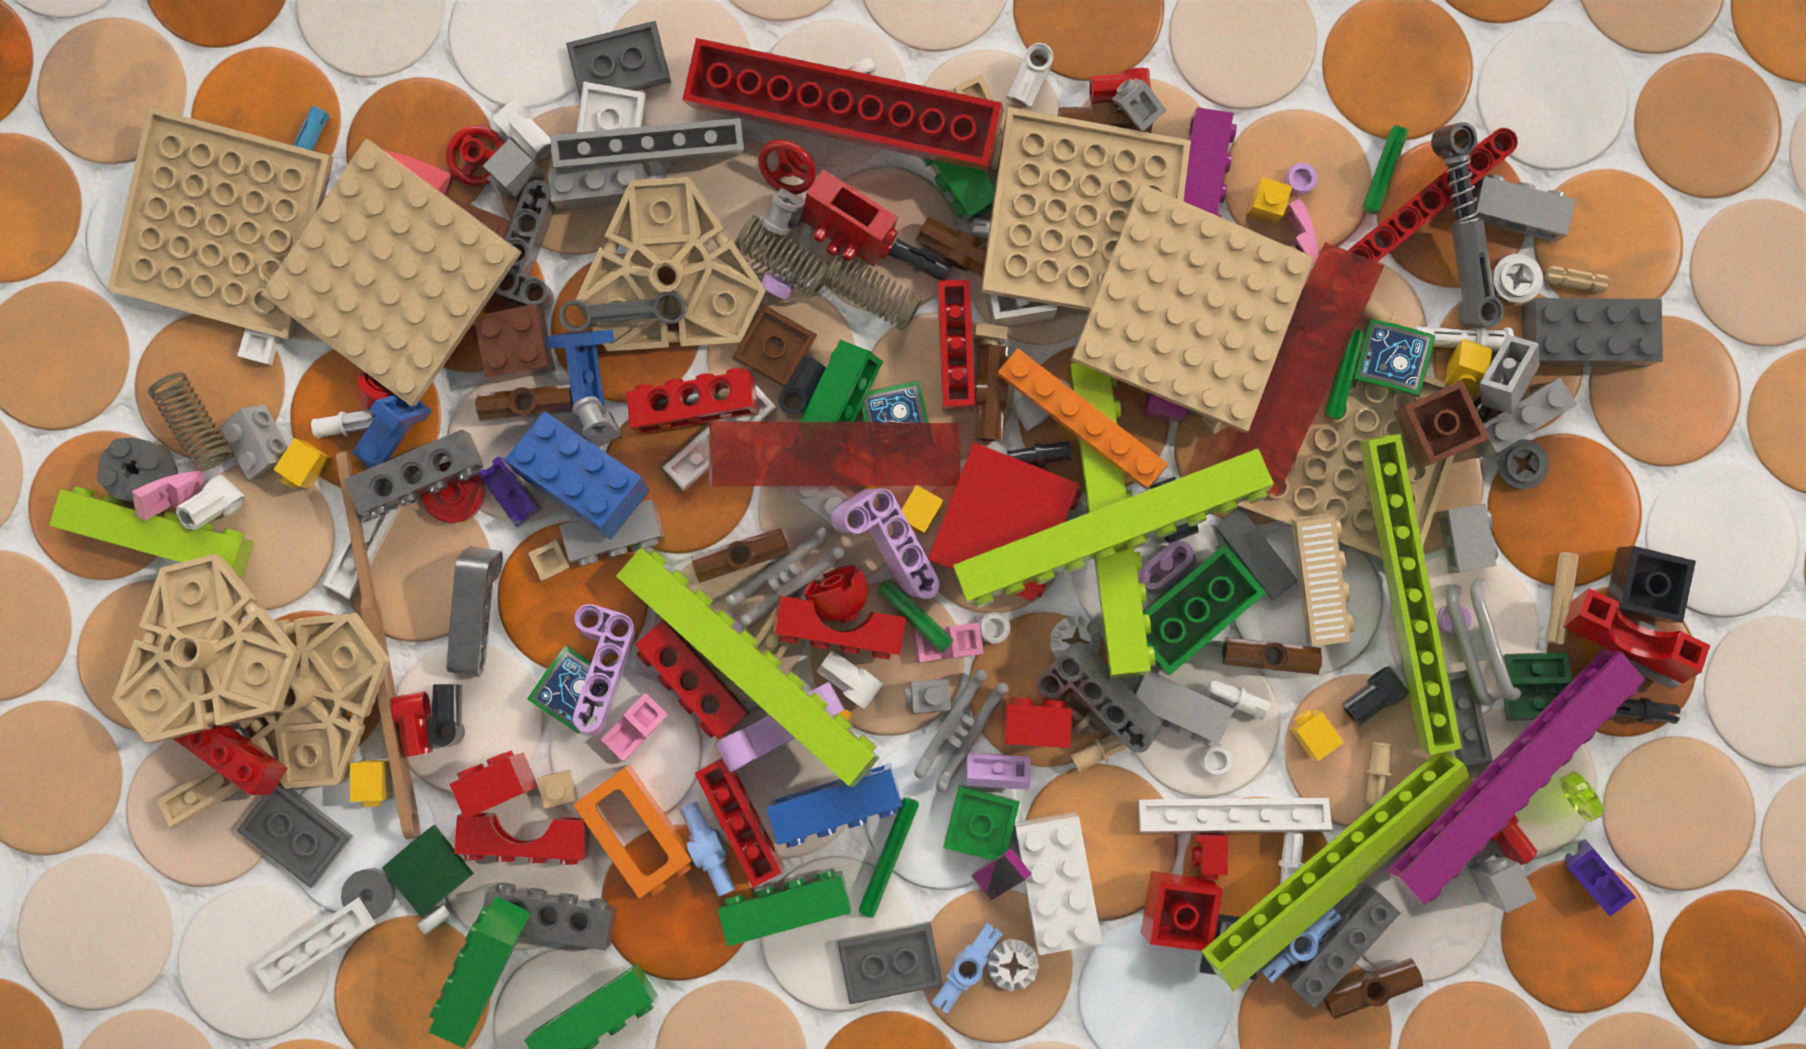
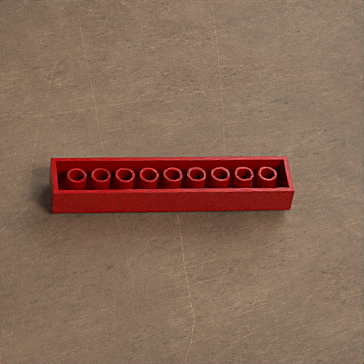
[682,38,1004,172]

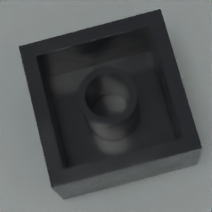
[1607,546,1696,623]

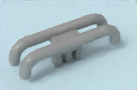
[725,527,844,627]
[1446,578,1521,706]
[914,669,1009,792]

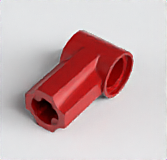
[1089,68,1151,105]
[391,691,433,757]
[1490,814,1538,866]

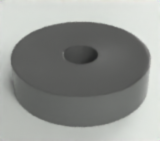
[341,868,395,920]

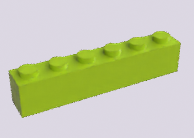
[49,486,254,577]

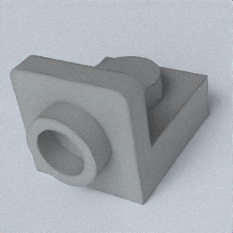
[1112,78,1167,132]
[905,678,951,714]

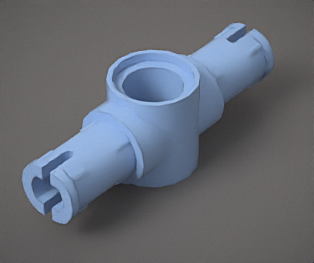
[680,801,736,897]
[1259,907,1342,984]
[932,922,1003,1014]

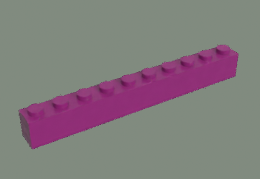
[1143,107,1237,423]
[1386,649,1645,905]

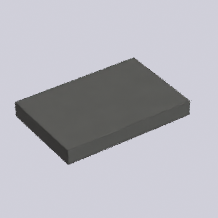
[566,21,671,101]
[236,782,353,888]
[837,921,943,1004]

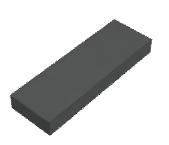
[1214,507,1298,600]
[1447,669,1493,767]

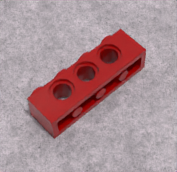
[937,279,975,411]
[626,368,759,435]
[635,619,750,740]
[173,724,288,795]
[694,758,785,888]

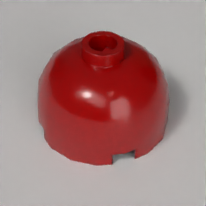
[803,565,868,623]

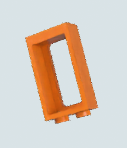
[573,765,692,899]

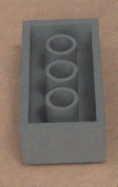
[1522,298,1663,367]

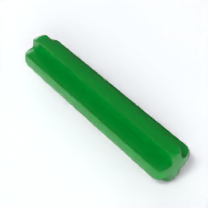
[1362,125,1409,214]
[1325,328,1364,420]
[878,579,954,653]

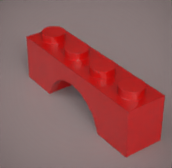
[1563,588,1711,684]
[772,595,906,660]
[454,812,590,865]

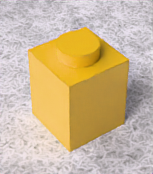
[1245,177,1292,225]
[1445,339,1492,395]
[273,438,331,490]
[902,484,944,536]
[1289,709,1344,761]
[350,760,392,807]

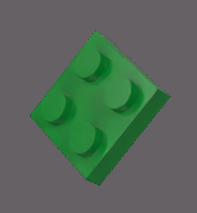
[943,785,1020,860]

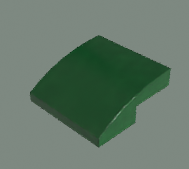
[1503,652,1572,721]
[382,824,474,917]

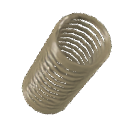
[735,215,831,298]
[823,251,922,331]
[147,372,233,472]

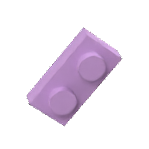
[966,753,1031,790]

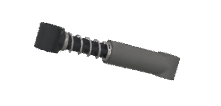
[1431,122,1504,328]

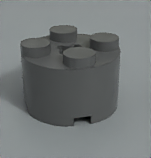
[97,437,178,502]

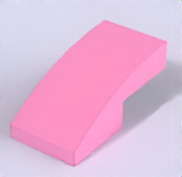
[1284,198,1318,266]
[132,471,205,521]
[913,623,983,662]
[600,693,668,762]

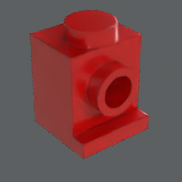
[1191,833,1228,880]

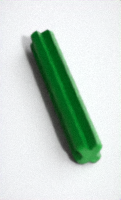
[859,797,919,918]

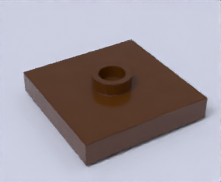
[732,304,817,388]

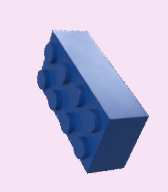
[504,411,650,540]
[766,763,902,848]

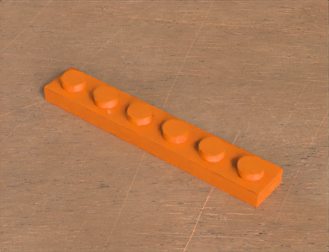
[998,348,1168,491]

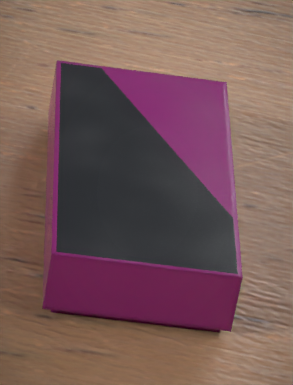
[972,849,1032,901]

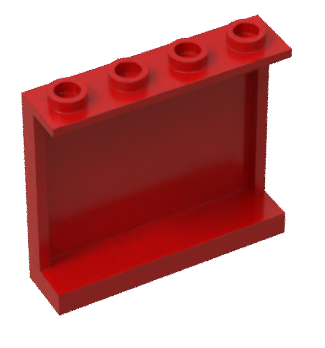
[928,442,1082,601]

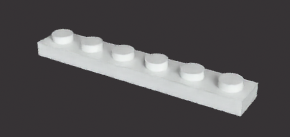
[1138,798,1332,834]

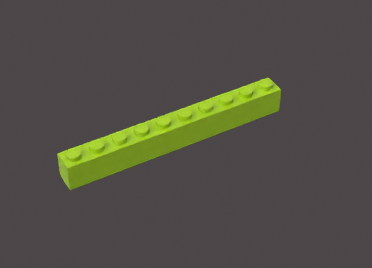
[1070,363,1155,679]
[1359,434,1462,755]
[953,449,1274,608]
[616,548,880,787]
[1201,751,1472,992]

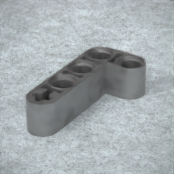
[495,180,556,311]
[447,546,503,677]
[1037,642,1161,752]

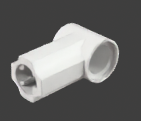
[1006,43,1053,109]
[491,98,551,162]
[176,475,246,530]
[817,650,883,709]

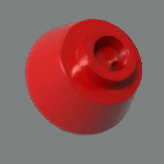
[357,372,395,410]

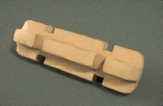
[1545,266,1609,293]

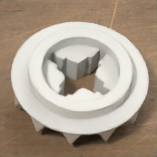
[1492,254,1543,303]
[1050,616,1101,664]
[988,939,1039,992]

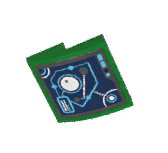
[1354,319,1436,397]
[861,380,933,457]
[527,645,608,734]

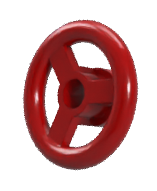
[446,125,505,186]
[758,140,816,194]

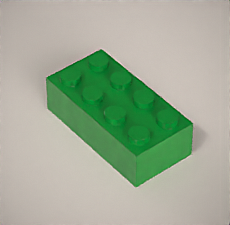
[1143,544,1266,676]
[428,896,531,1048]

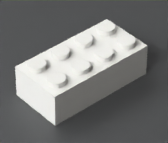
[1014,812,1102,955]

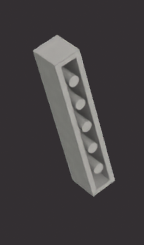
[550,118,744,170]

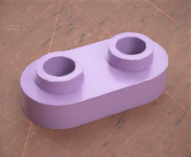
[1139,541,1196,595]

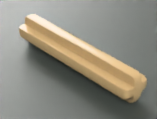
[1546,552,1579,645]

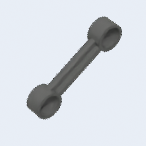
[559,291,687,332]

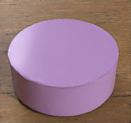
[1284,163,1317,196]
[761,273,793,299]
[1437,605,1471,636]

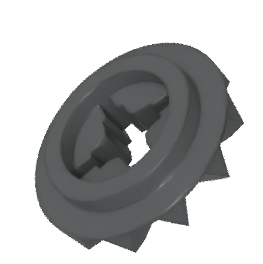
[1496,439,1549,489]

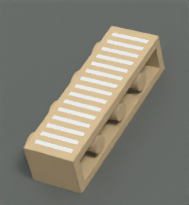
[1291,513,1354,647]

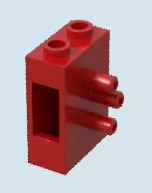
[801,169,898,267]

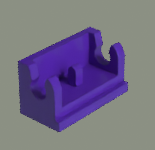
[478,456,542,527]
[1565,839,1636,916]

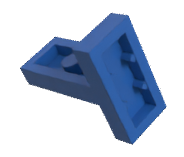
[545,329,615,406]
[352,395,432,468]

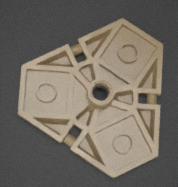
[574,177,766,351]
[112,554,301,744]
[238,612,390,789]

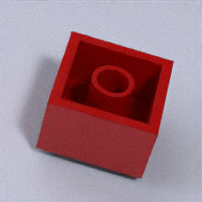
[1001,696,1072,748]
[449,750,538,820]
[1141,871,1223,951]

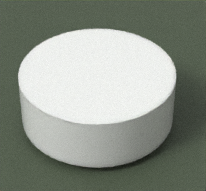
[847,58,876,75]
[979,612,1010,644]
[1200,744,1233,777]
[417,905,450,934]

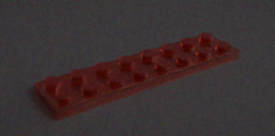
[1223,242,1385,497]
[709,421,961,487]

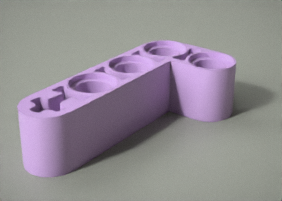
[831,488,939,599]
[573,604,636,737]
[715,682,844,773]

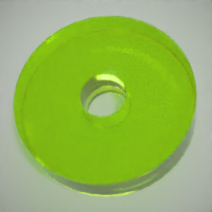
[1560,771,1604,822]

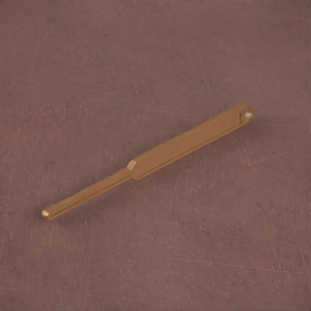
[336,451,420,840]

